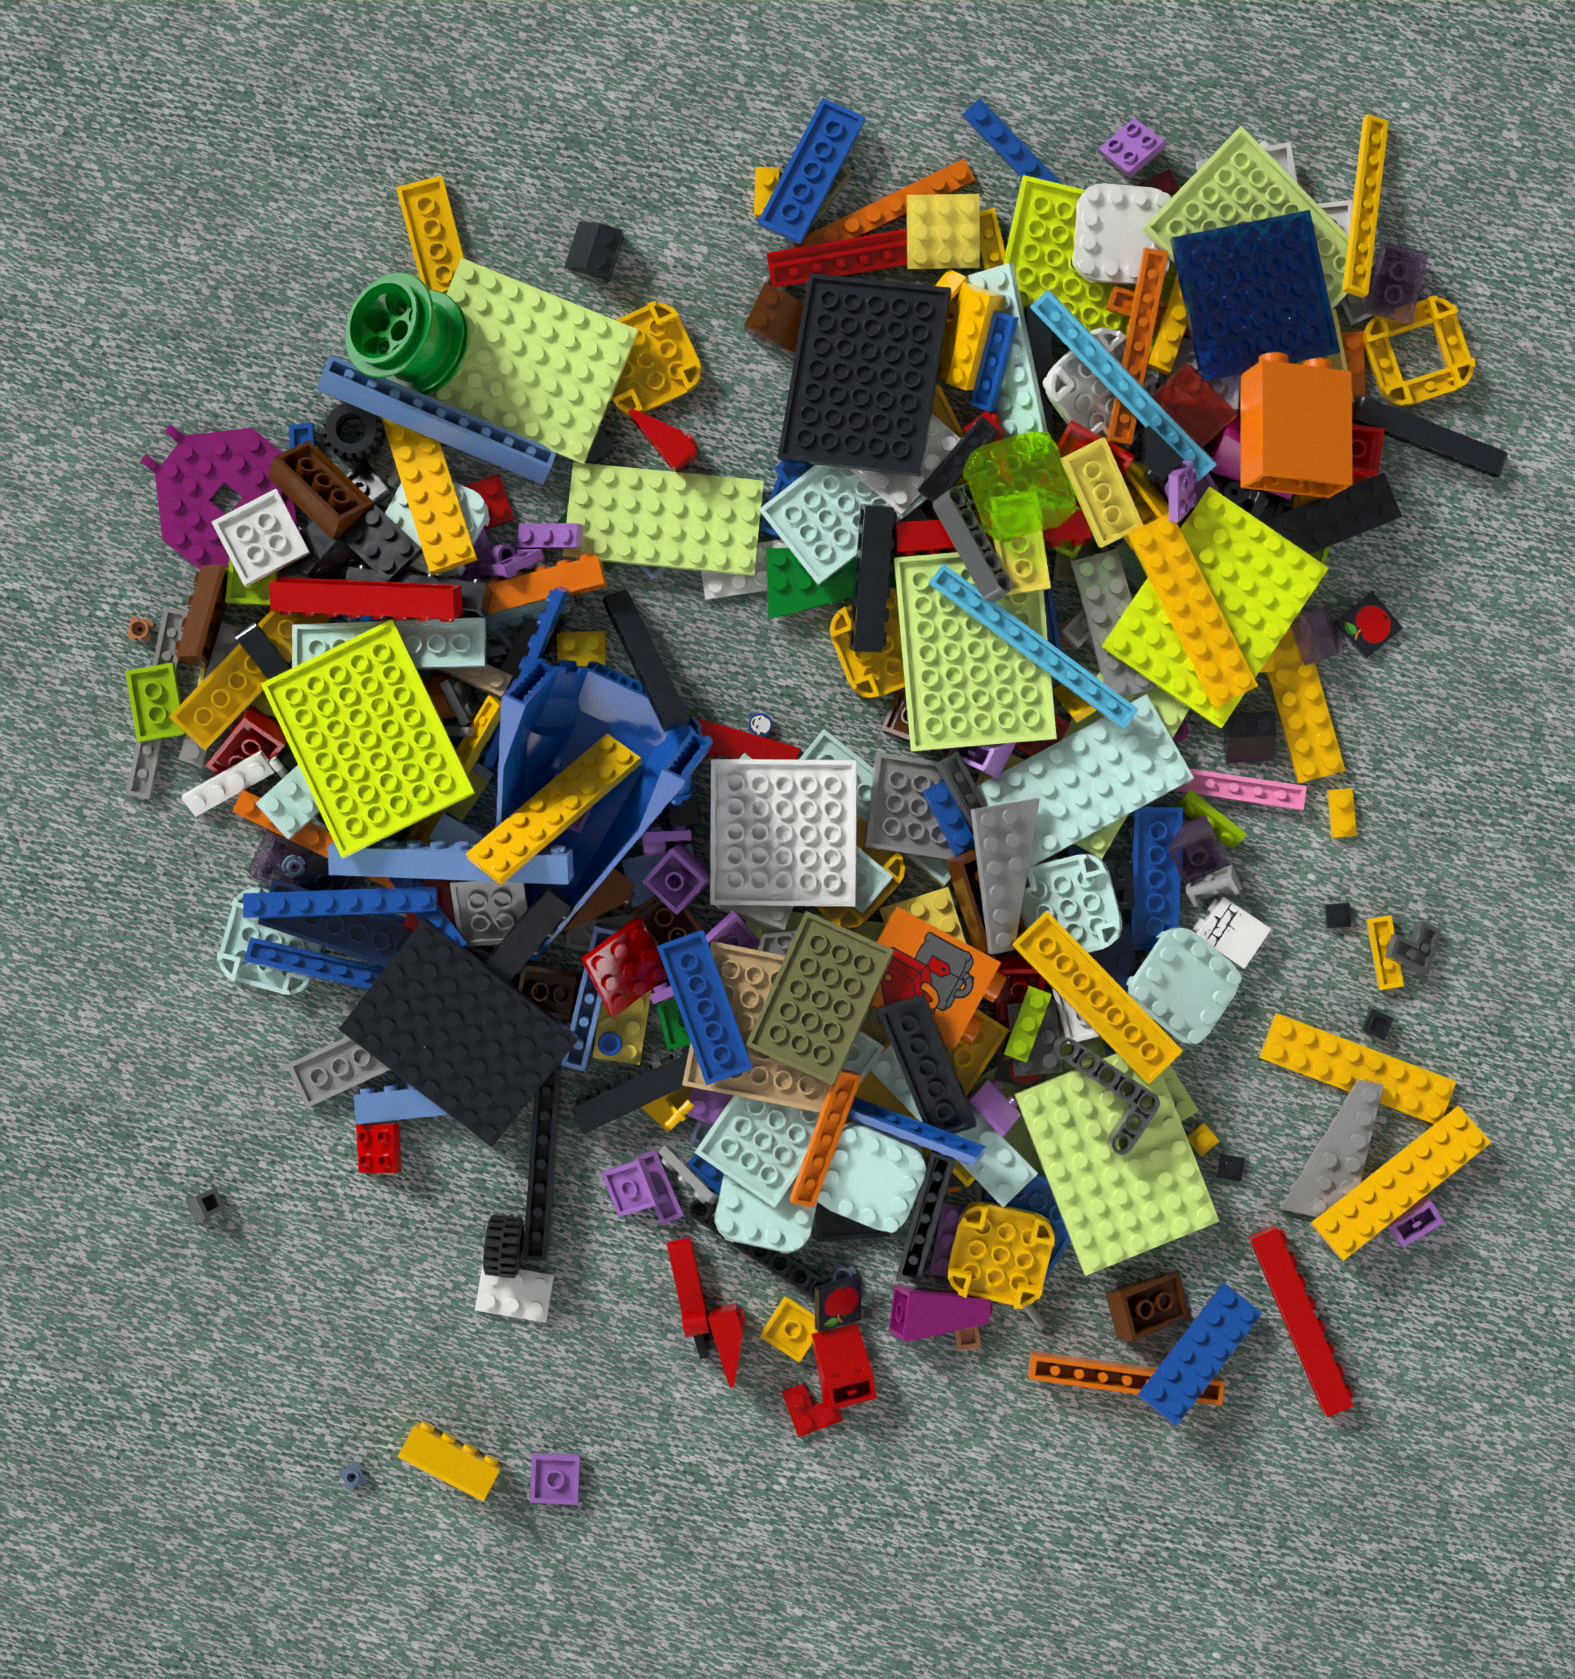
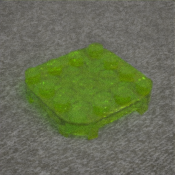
[963,431,1076,543]

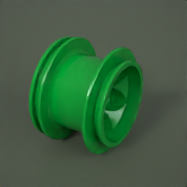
[345,272,470,395]

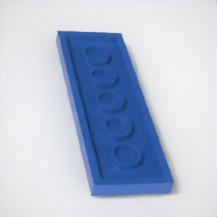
[758,98,866,245]
[1130,806,1183,950]
[657,930,753,1085]
[1137,1283,1262,1427]

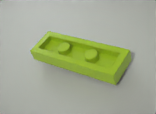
[1176,789,1247,849]
[1003,986,1052,1063]

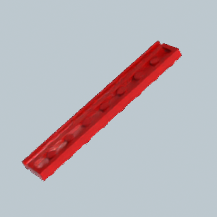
[766,229,907,287]

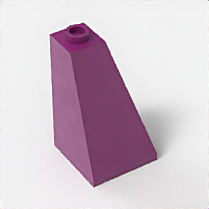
[1210,410,1293,499]
[888,1284,993,1342]

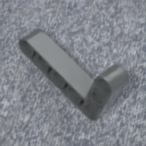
[933,479,1013,603]
[1054,1037,1160,1155]

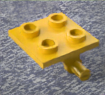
[641,1086,694,1133]

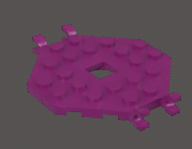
[140,424,303,573]

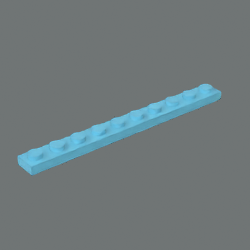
[1030,289,1217,481]
[928,563,1139,729]

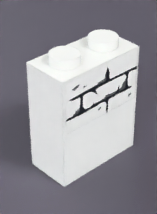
[1193,897,1271,969]

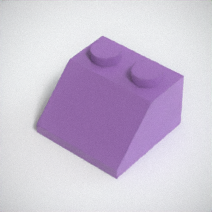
[642,843,710,915]
[967,1077,1021,1137]

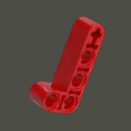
[667,1237,710,1338]

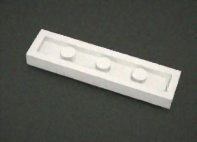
[181,750,275,817]

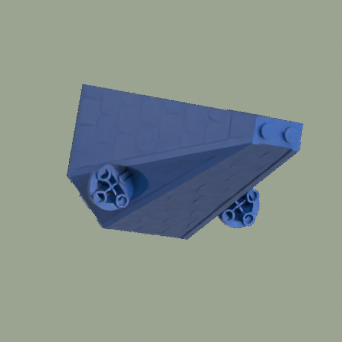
[496,659,713,961]

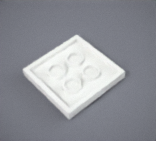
[212,489,311,587]

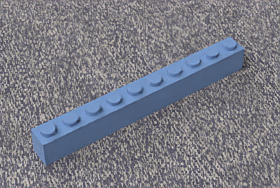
[317,355,556,485]
[327,839,574,885]

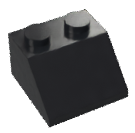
[564,221,624,282]
[1141,426,1184,487]
[293,520,356,579]
[1223,711,1276,763]
[1104,860,1135,909]

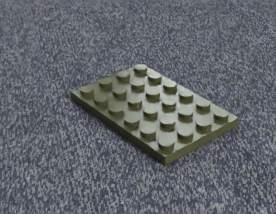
[746,911,895,1086]

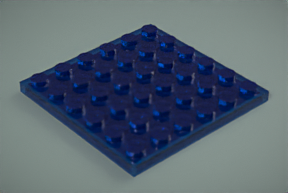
[1170,210,1341,383]

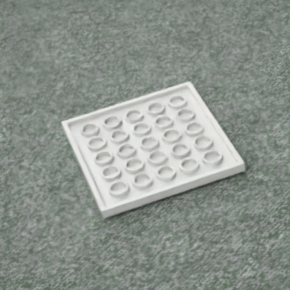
[710,759,857,907]

